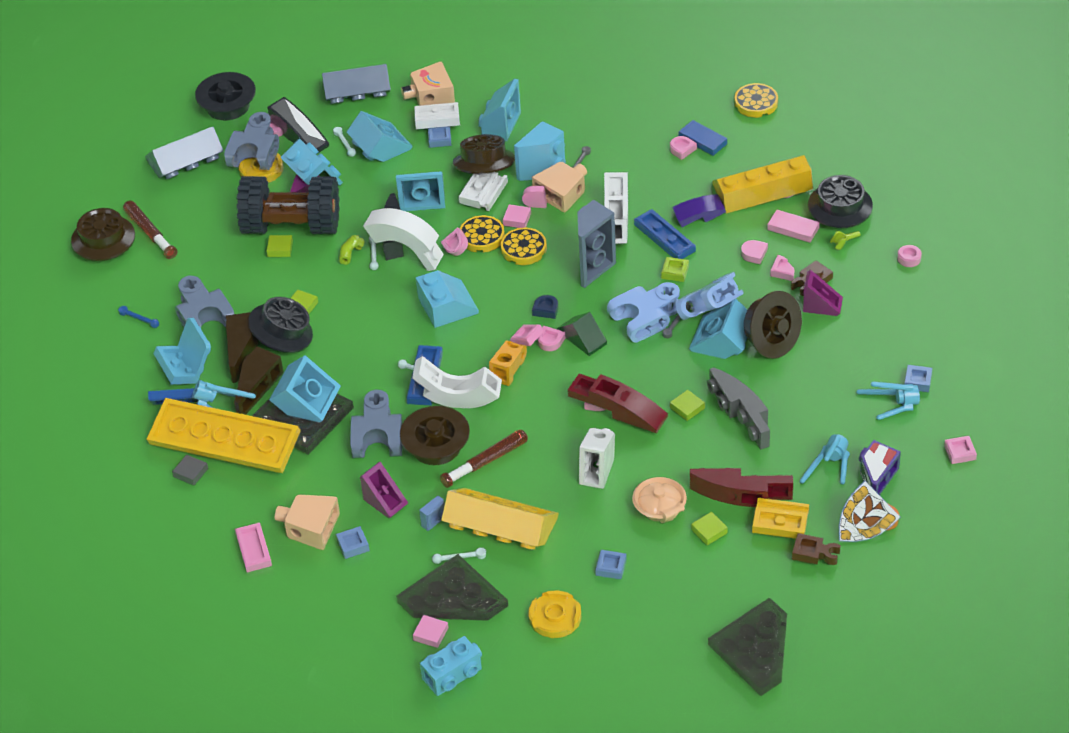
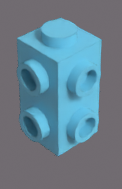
[420,636,482,696]

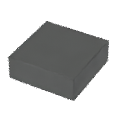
[172,455,208,485]

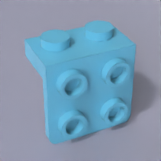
[280,139,343,185]
[154,318,211,385]

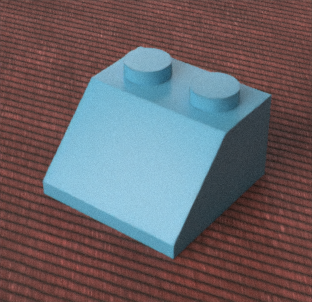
[479,79,521,141]
[347,111,413,162]
[514,121,566,181]
[396,172,445,211]
[416,270,479,328]
[689,299,747,359]
[269,355,341,422]

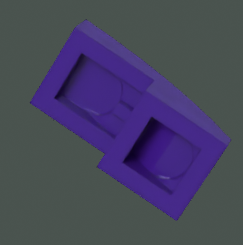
[672,194,726,227]

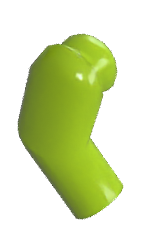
[339,235,365,265]

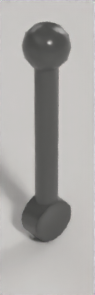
[572,146,591,168]
[663,302,691,338]

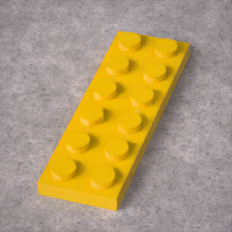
[146,398,301,474]

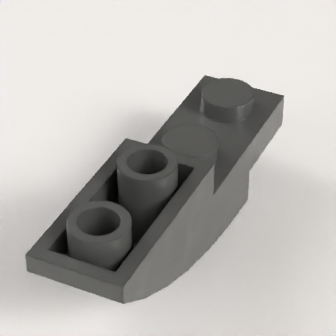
[707,367,770,450]

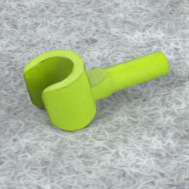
[830,231,861,250]

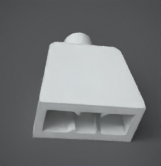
[579,428,615,489]

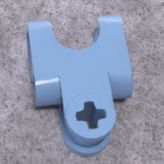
[675,272,744,320]
[607,282,680,343]

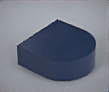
[532,295,558,319]

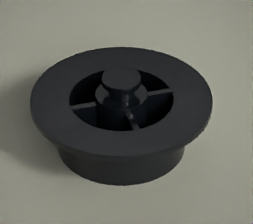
[195,72,256,121]
[808,175,873,228]
[248,297,313,353]

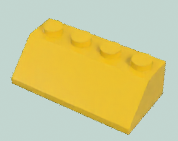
[712,155,813,214]
[441,488,559,549]

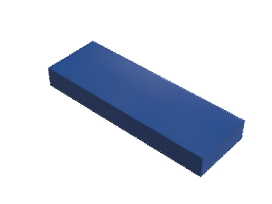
[634,209,696,259]
[407,345,443,406]

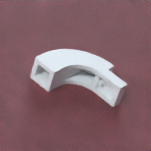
[604,172,628,243]
[363,208,444,271]
[412,356,502,408]

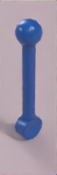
[118,306,159,328]

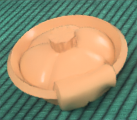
[632,477,687,523]

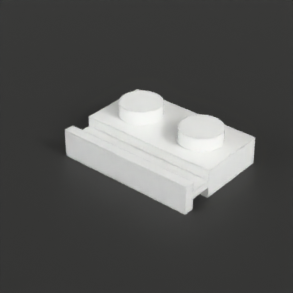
[414,102,460,129]
[459,172,508,211]

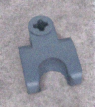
[224,112,279,170]
[175,276,234,328]
[350,390,402,458]

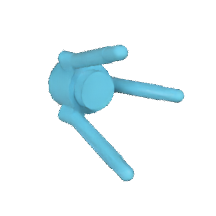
[192,380,256,408]
[857,382,920,420]
[800,434,850,484]

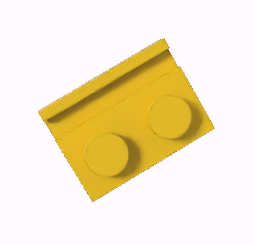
[752,498,809,538]

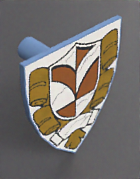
[839,480,901,542]

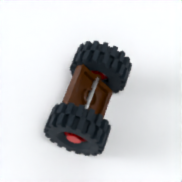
[237,176,340,234]

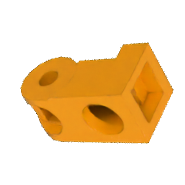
[489,340,527,386]

